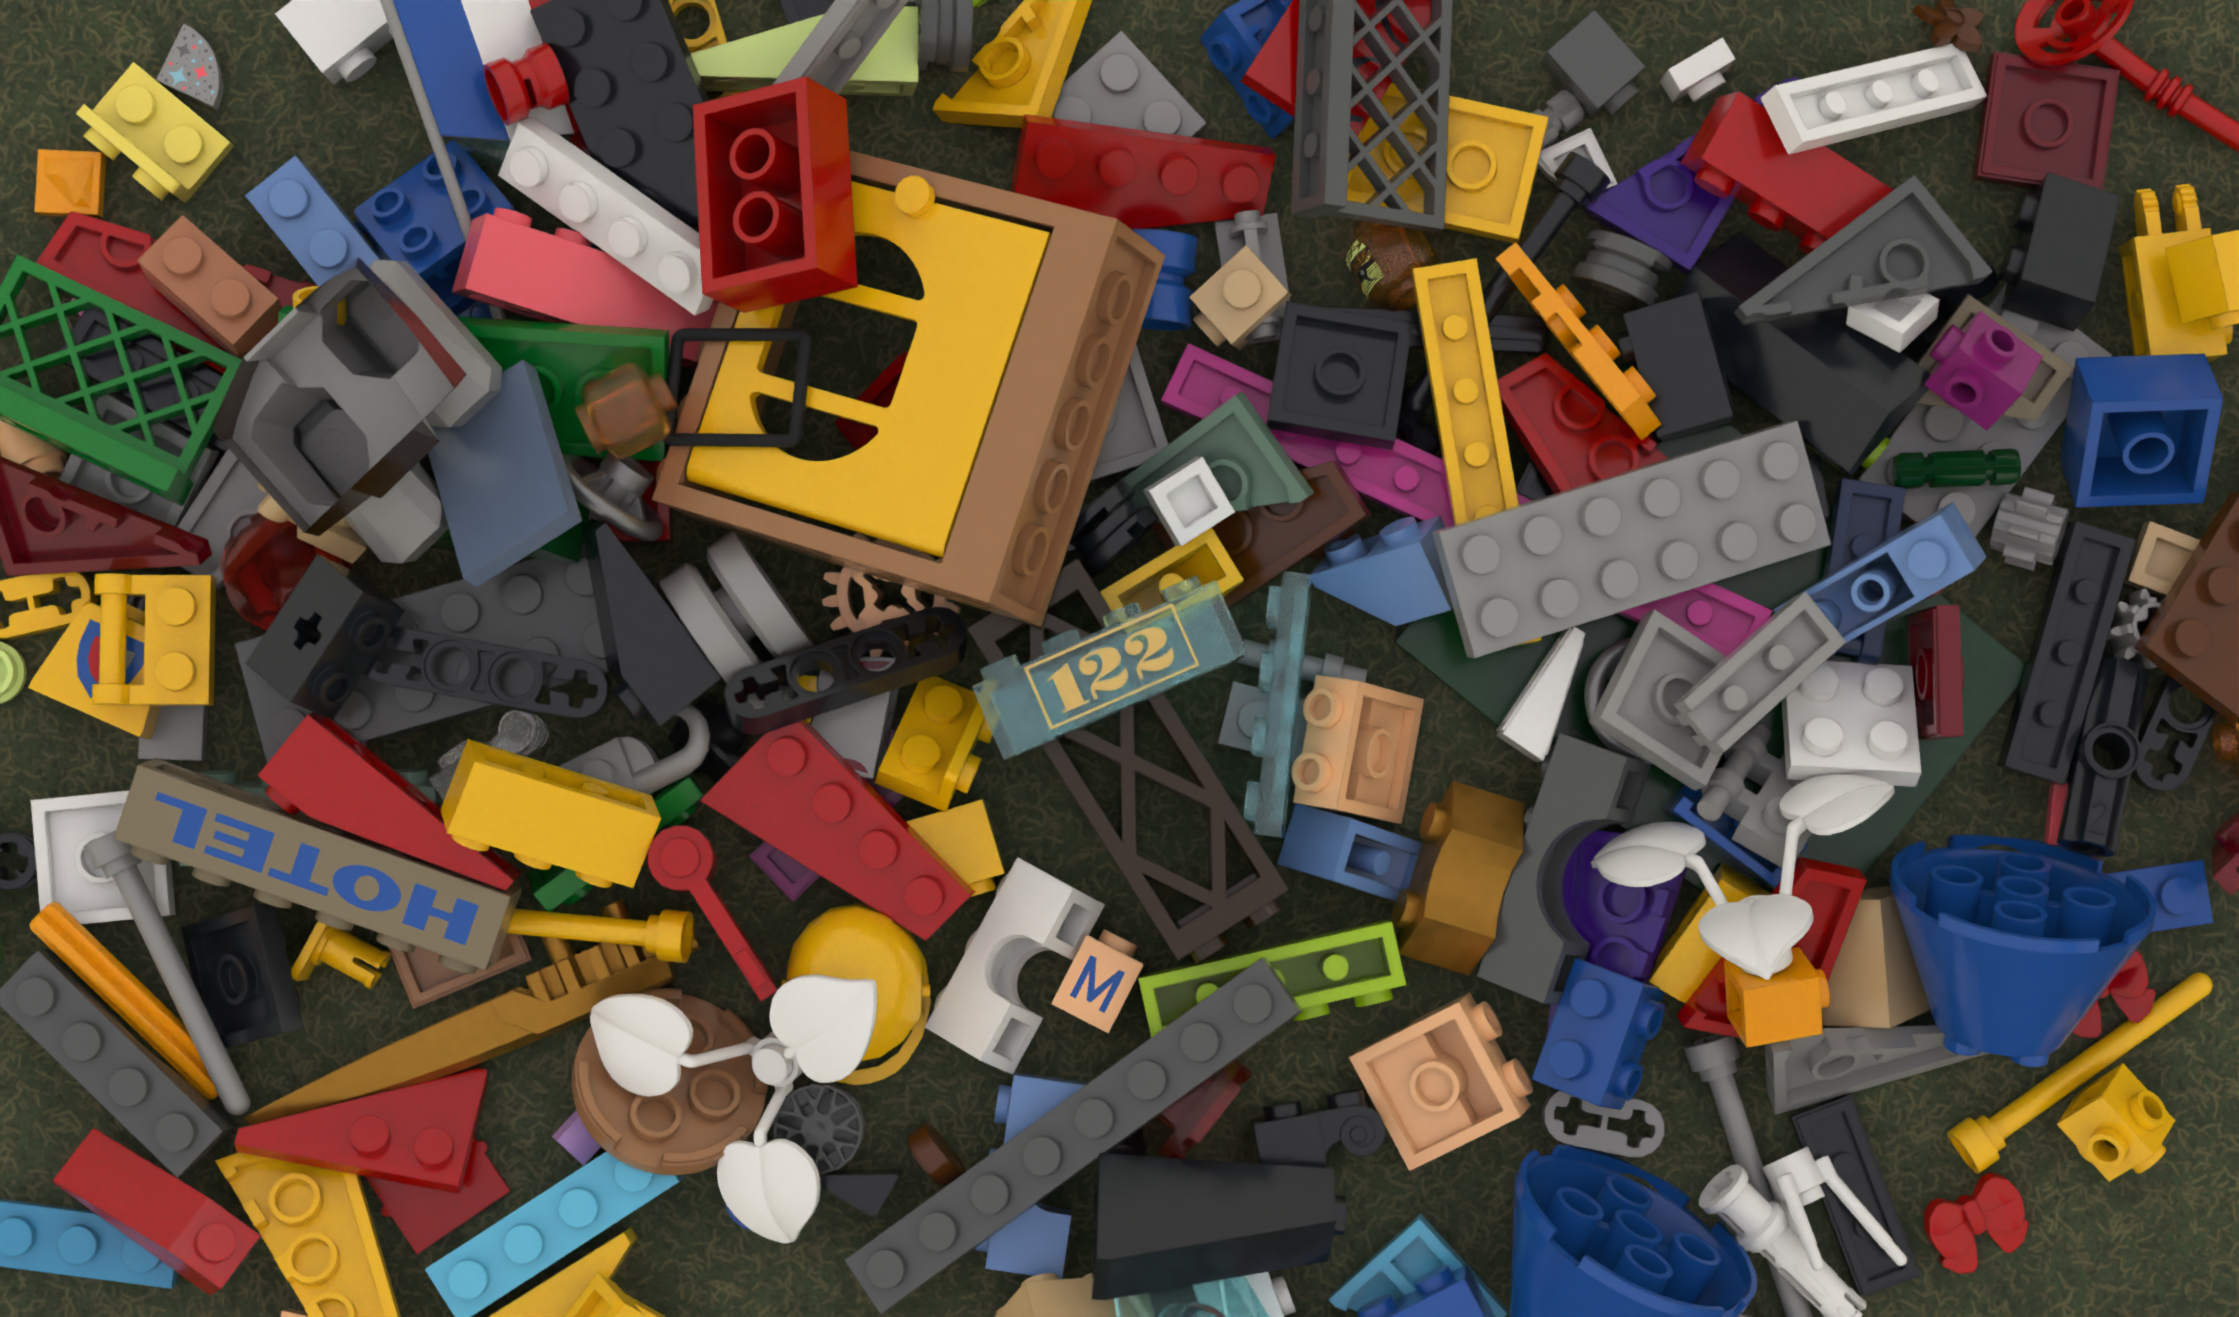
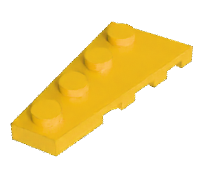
[215,1152,401,1317]

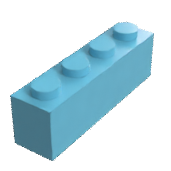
[425,1151,687,1317]

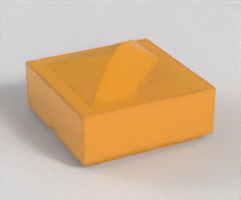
[34,149,107,218]

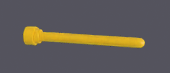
[507,908,694,963]
[1947,972,2213,1174]

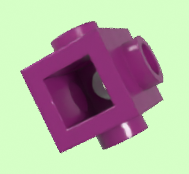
[1924,311,2043,431]

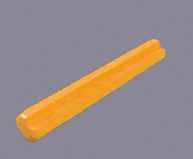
[29,901,219,1100]

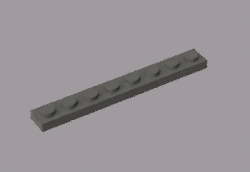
[844,958,1303,1314]

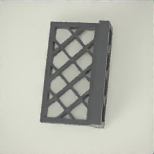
[1291,0,1453,233]

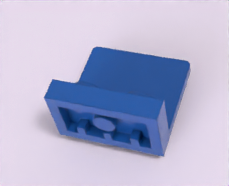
[354,139,516,315]

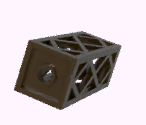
[967,558,1289,964]

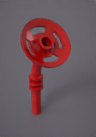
[2014,0,2239,153]

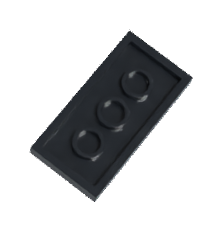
[530,0,710,227]

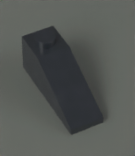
[581,519,721,726]

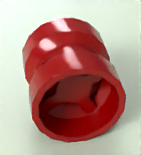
[483,42,569,126]

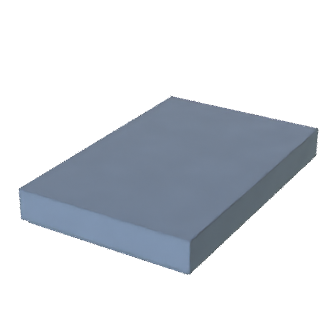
[428,360,582,587]

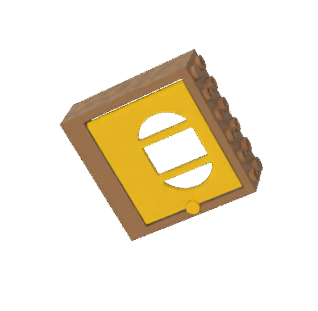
[652,151,1166,627]

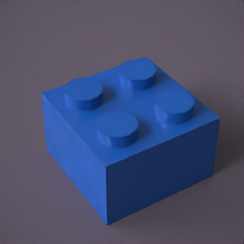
[2061,353,2223,507]

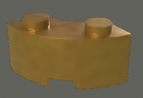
[1392,781,1524,976]

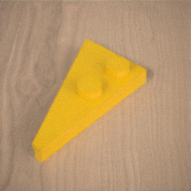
[932,0,1092,128]

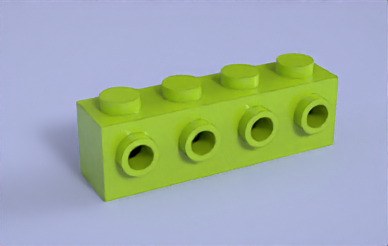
[1138,920,1406,1037]

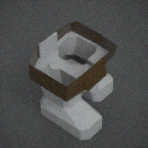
[213,257,502,564]

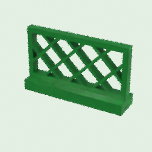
[0,254,242,506]

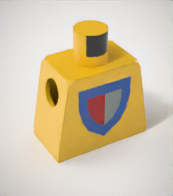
[28,596,161,739]

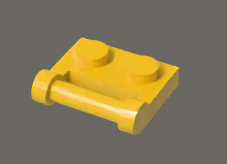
[92,573,216,706]

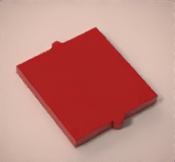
[365,1137,511,1255]

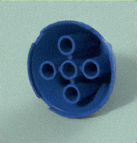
[1889,834,2157,1067]
[1509,1145,1757,1317]

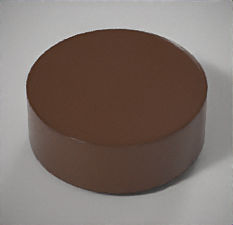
[907,1122,965,1187]

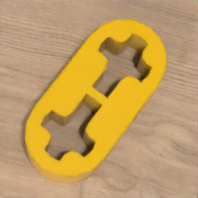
[0,572,97,640]

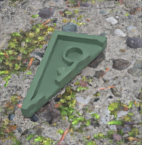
[1078,391,1315,528]

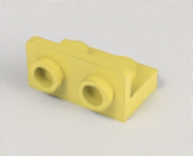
[76,62,234,203]

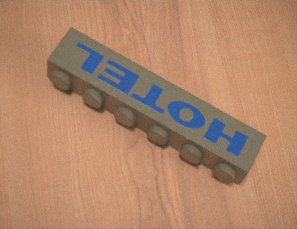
[113,758,522,974]

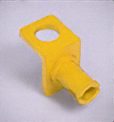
[291,921,391,990]

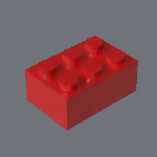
[692,76,858,313]

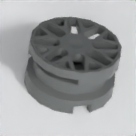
[914,0,973,73]
[1570,230,1673,310]
[773,1081,866,1174]

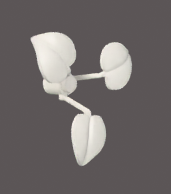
[1591,774,1895,980]
[590,974,877,1243]

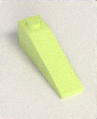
[691,6,918,96]

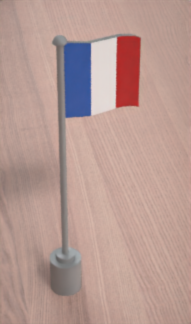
[380,0,605,522]

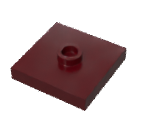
[1972,51,2120,190]
[1907,605,1965,741]

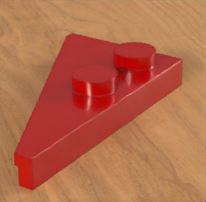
[234,1068,489,1194]

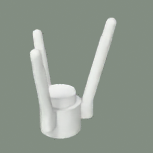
[1762,1146,1907,1271]

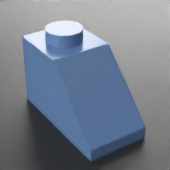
[1277,803,1422,902]

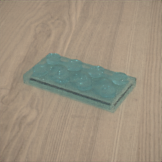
[1244,571,1313,838]

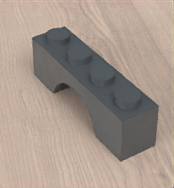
[1477,732,1651,1004]
[0,949,239,1178]

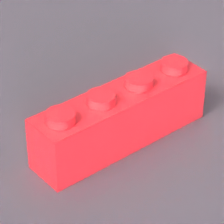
[452,208,719,370]

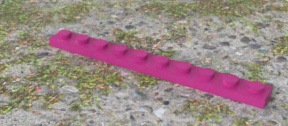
[1161,343,1773,657]

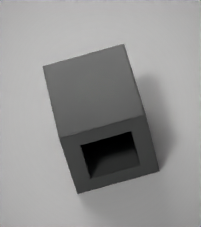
[1540,10,1645,120]

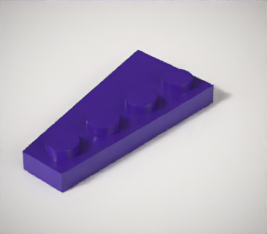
[1547,830,1687,1035]

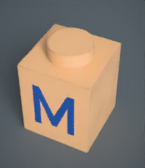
[1051,929,1144,1034]

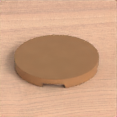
[572,988,768,1175]

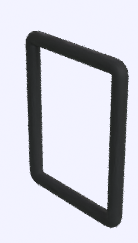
[661,328,812,447]

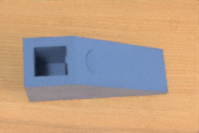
[1774,502,1987,643]

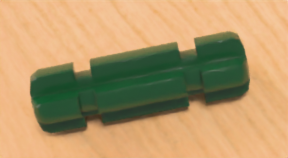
[1892,449,2021,489]

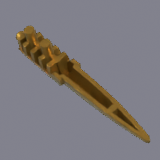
[244,899,701,1125]

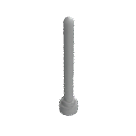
[83,830,250,1116]
[1683,1034,1813,1317]

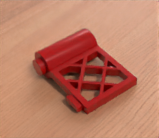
[648,826,779,1001]

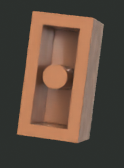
[137,215,282,359]

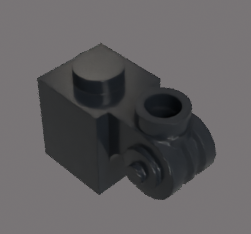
[1251,1089,1385,1168]

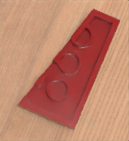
[1010,114,1276,229]
[700,720,975,941]

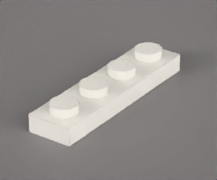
[1761,43,1988,155]
[498,117,714,315]

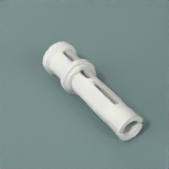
[1699,1164,1867,1317]

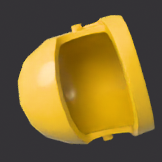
[781,903,932,1085]

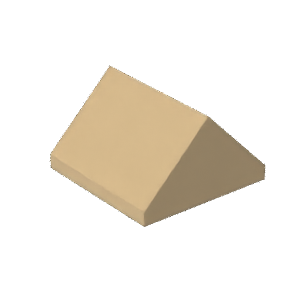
[1821,886,1929,1028]

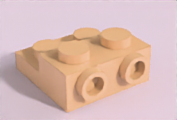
[1291,675,1424,824]
[1349,992,1533,1171]

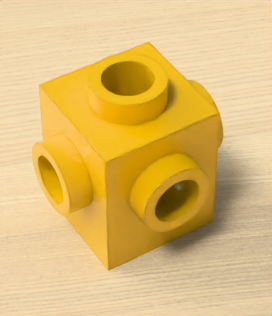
[2057,1063,2176,1182]

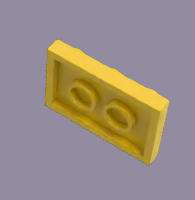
[1347,83,1548,244]

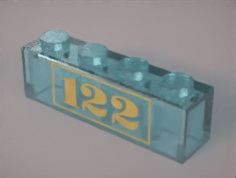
[972,575,1248,761]

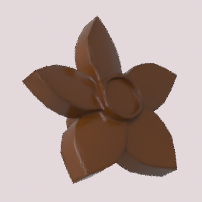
[1912,0,1985,53]

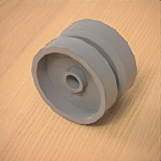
[659,530,814,683]

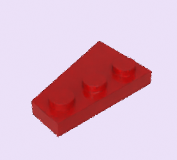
[1677,857,1867,1038]

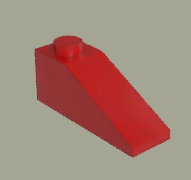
[51,1128,261,1296]

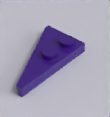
[1583,77,1799,274]

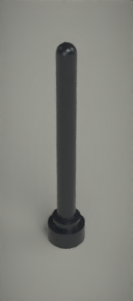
[1404,152,1611,415]

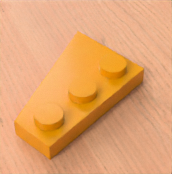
[1495,242,1662,440]

